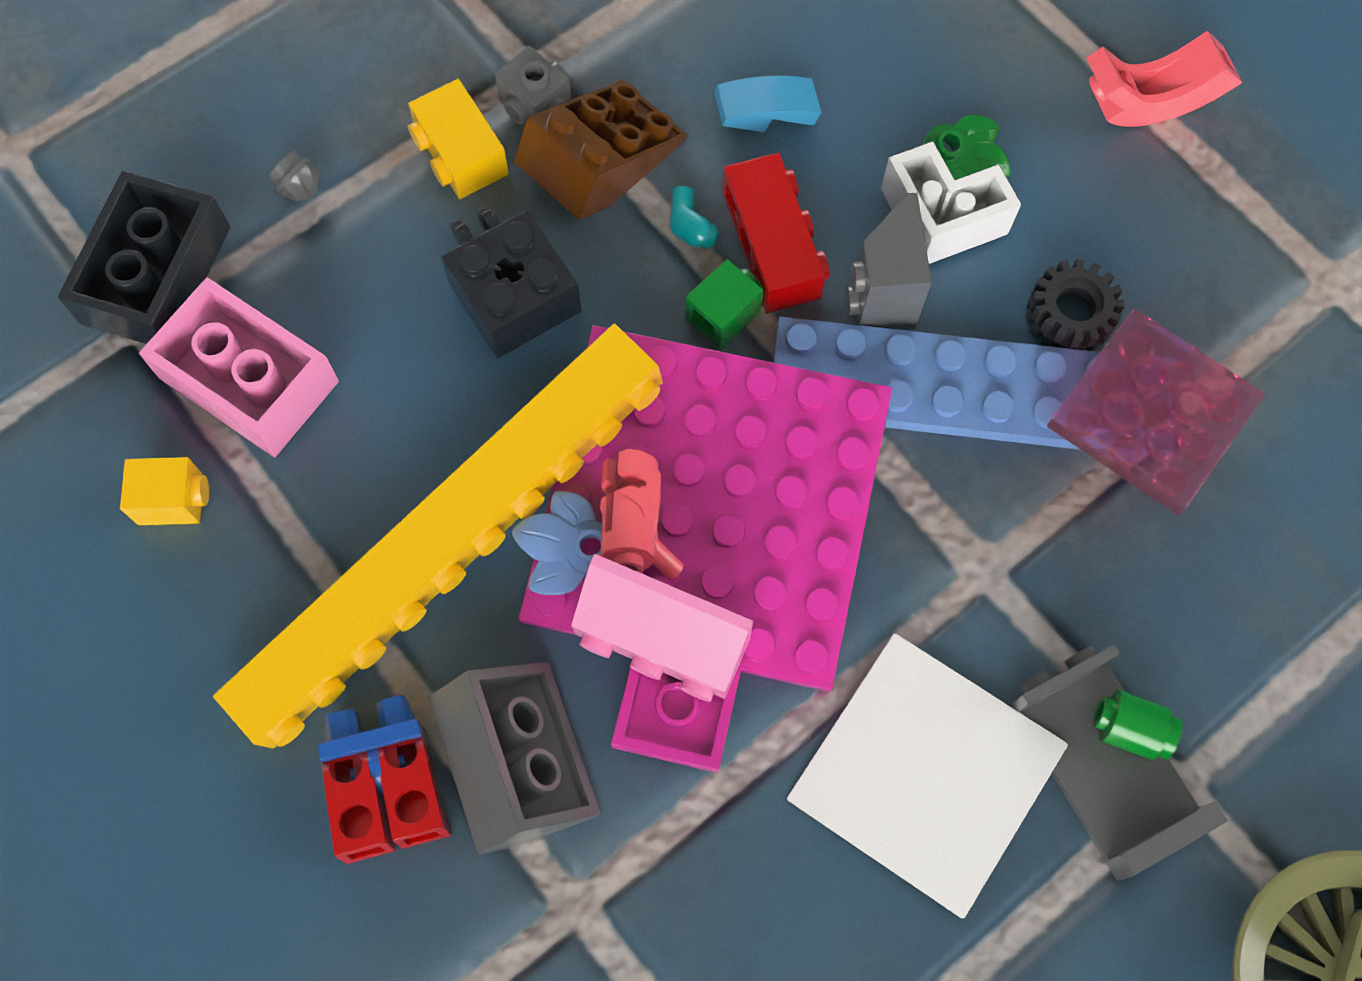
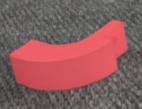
[1086,31,1242,127]

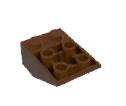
[513,80,688,221]

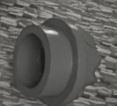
[268,150,319,202]

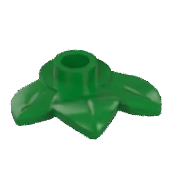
[923,115,1011,180]

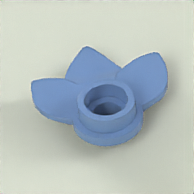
[512,491,602,595]

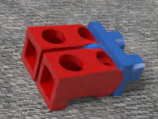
[317,695,452,864]

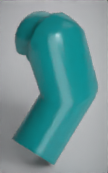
[670,186,719,250]

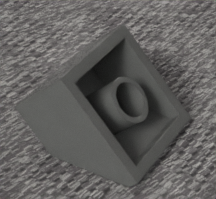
[845,192,932,330]

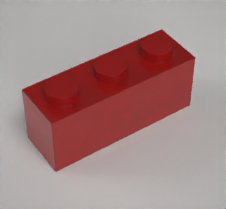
[722,152,830,314]

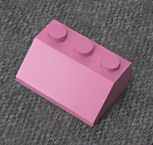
[571,554,753,702]

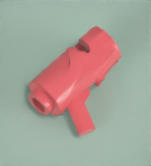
[600,449,684,580]

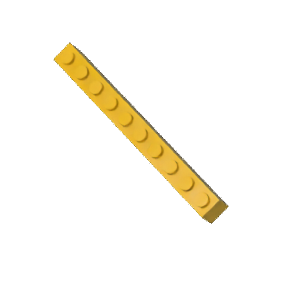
[213,323,663,749]

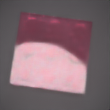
[1047,308,1266,516]

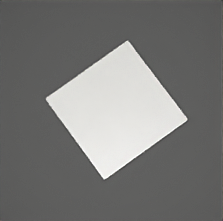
[787,634,1068,919]

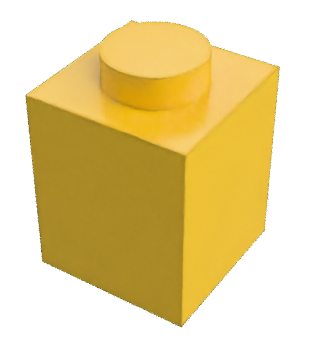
[120,457,209,525]

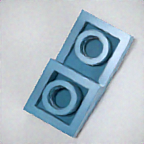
[714,76,822,132]

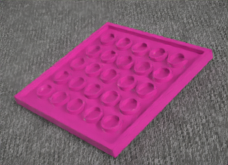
[519,325,893,692]

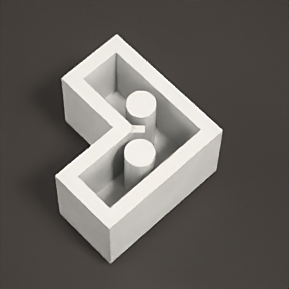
[881,142,1021,264]

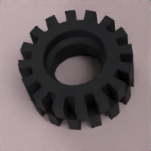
[1026,259,1124,351]

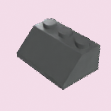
[428,662,601,855]

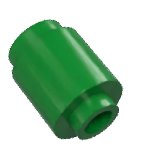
[1093,690,1183,760]

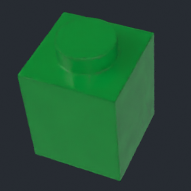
[685,259,763,350]

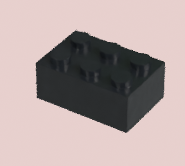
[57,170,230,344]

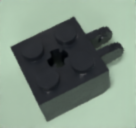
[441,204,582,359]

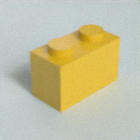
[407,78,509,200]

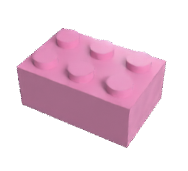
[139,277,339,458]

